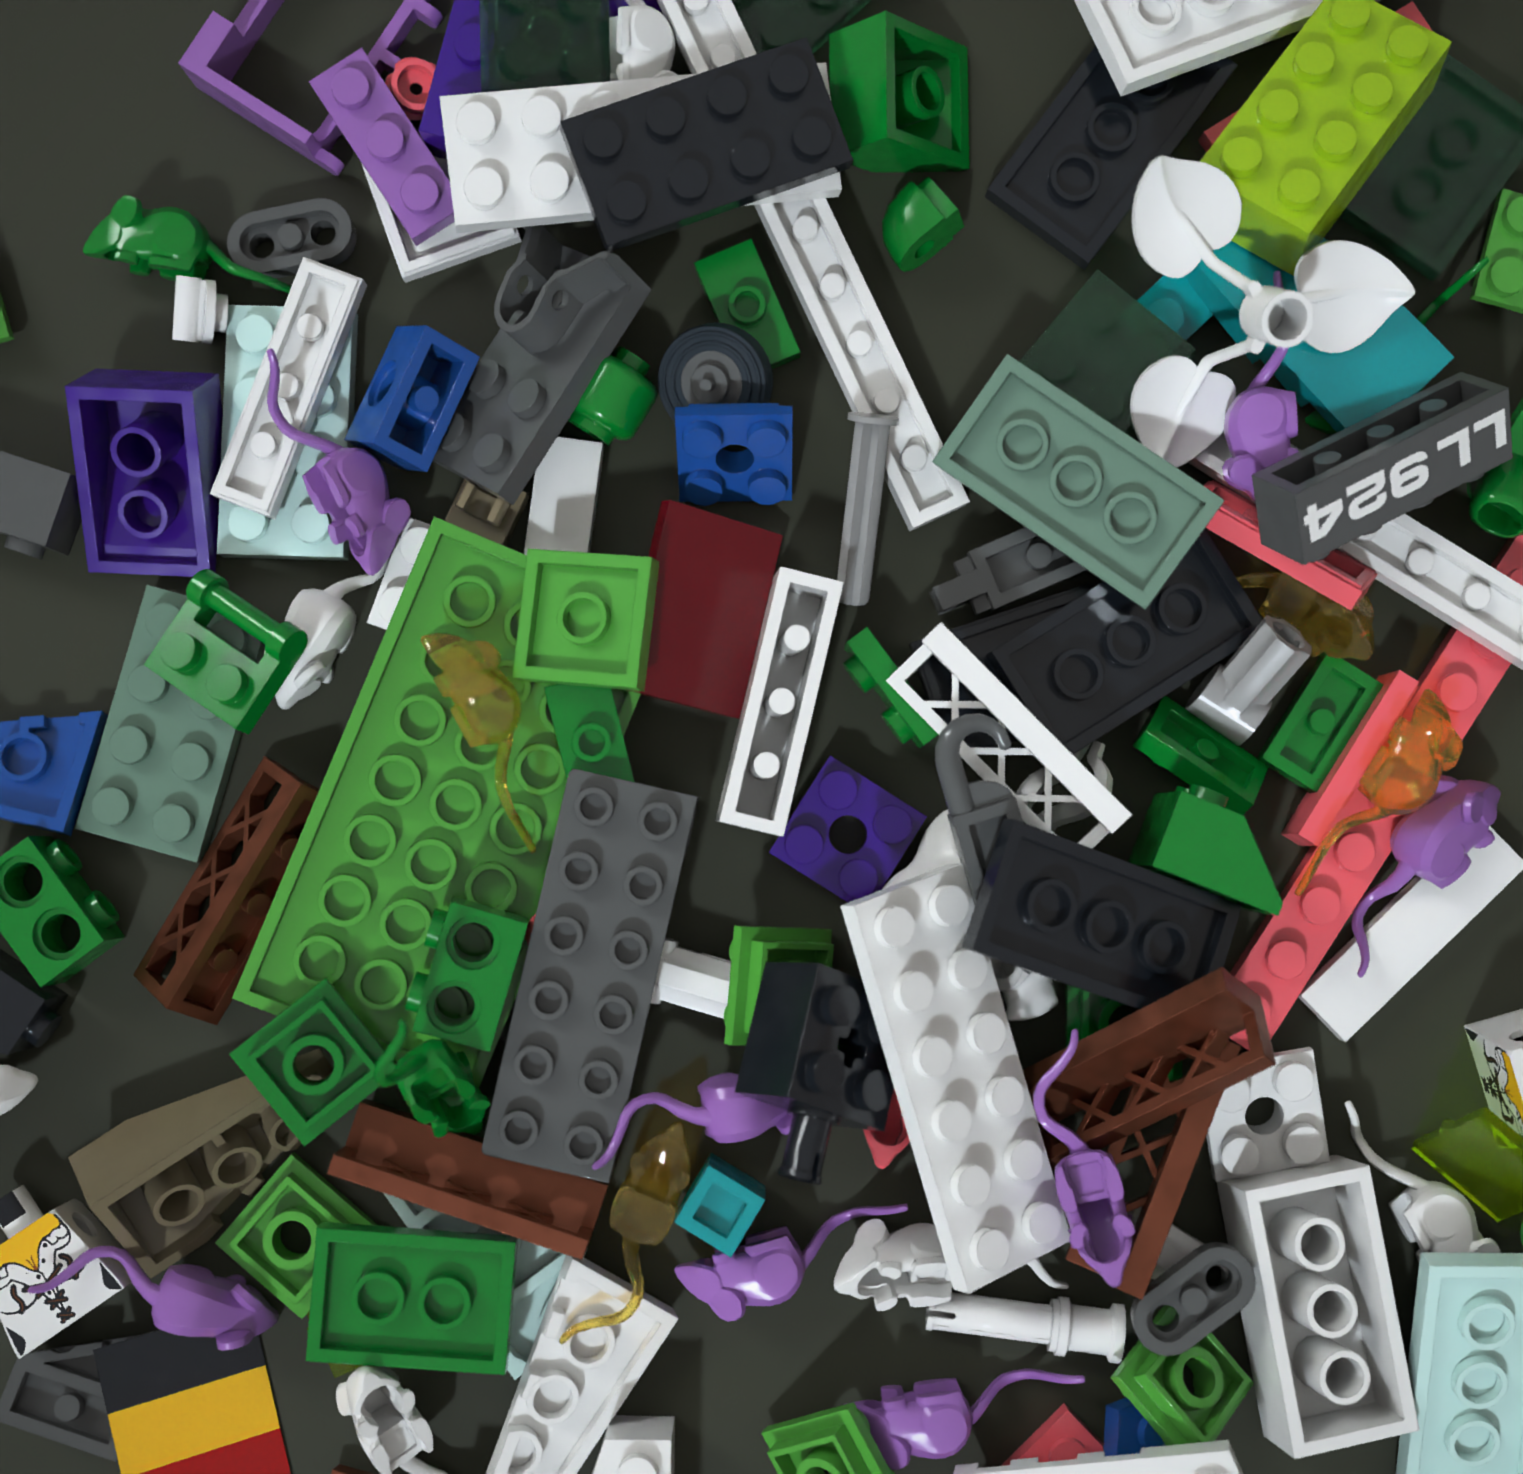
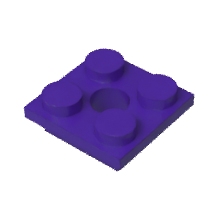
[769,755,927,903]

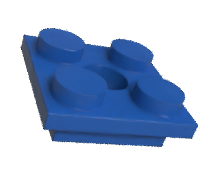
[675,403,793,506]

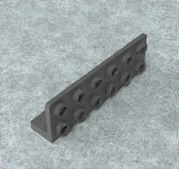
[482,769,700,1183]

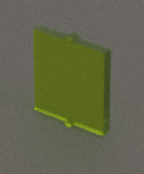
[1411,1106,1523,1222]

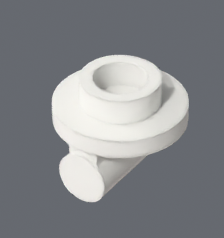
[172,275,228,344]

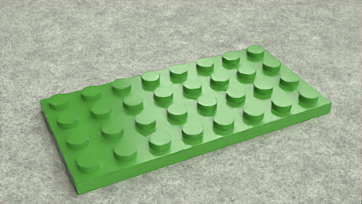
[232,517,641,1088]

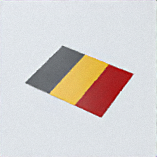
[93,1329,291,1474]

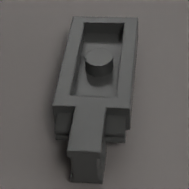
[929,527,1088,616]

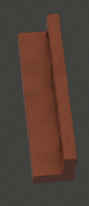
[133,756,319,1026]
[1023,967,1276,1170]
[1065,1041,1241,1300]
[327,1099,610,1260]

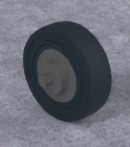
[658,322,773,422]

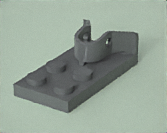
[433,225,652,505]

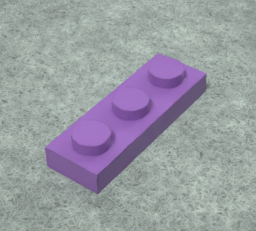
[308,48,455,246]

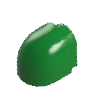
[882,177,965,272]

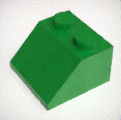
[829,10,970,173]
[1128,784,1283,916]

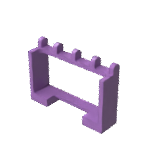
[178,0,443,176]

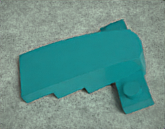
[1113,238,1454,432]

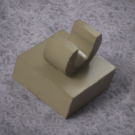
[444,479,530,547]

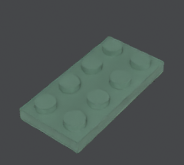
[932,354,1225,610]
[75,585,265,863]

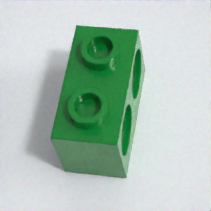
[0,836,125,988]
[405,896,528,1052]

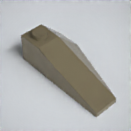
[68,1048,333,1279]

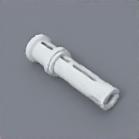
[925,1292,1126,1364]

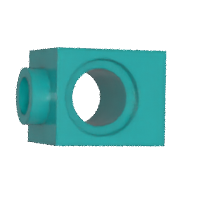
[674,1152,766,1257]

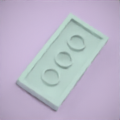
[217,305,358,561]
[1395,1252,1523,1474]

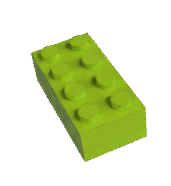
[1200,0,1452,276]

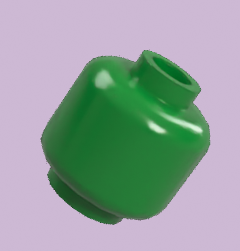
[568,346,658,446]

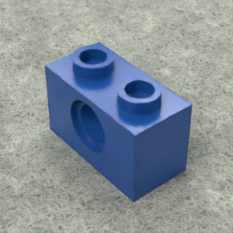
[344,325,480,472]

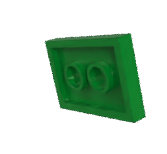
[306,1222,518,1375]

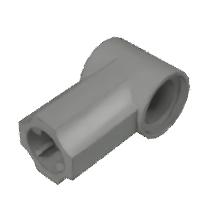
[1185,615,1312,746]

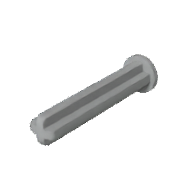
[837,412,899,606]

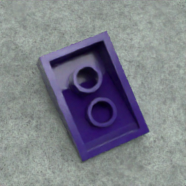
[65,369,223,577]

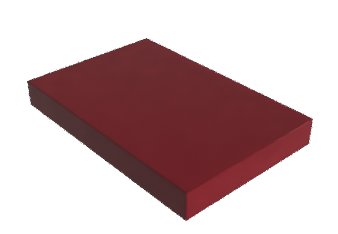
[627,500,783,719]

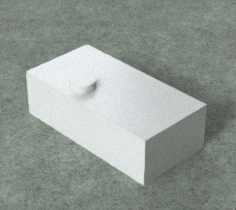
[1217,1154,1420,1459]

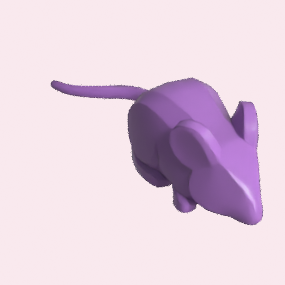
[1222,271,1298,501]
[267,348,411,576]
[1351,775,1501,978]
[1033,1029,1135,1287]
[592,1072,793,1170]
[674,1203,908,1322]
[27,1246,279,1351]
[843,1368,1085,1470]

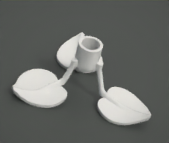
[1130,155,1416,468]

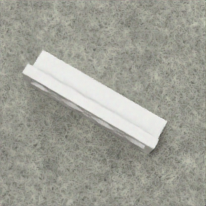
[886,622,1132,849]

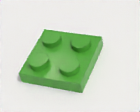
[512,549,659,691]

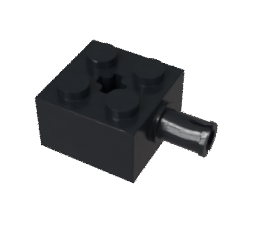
[735,962,894,1185]

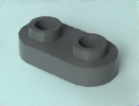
[227,198,357,279]
[1130,1242,1256,1356]

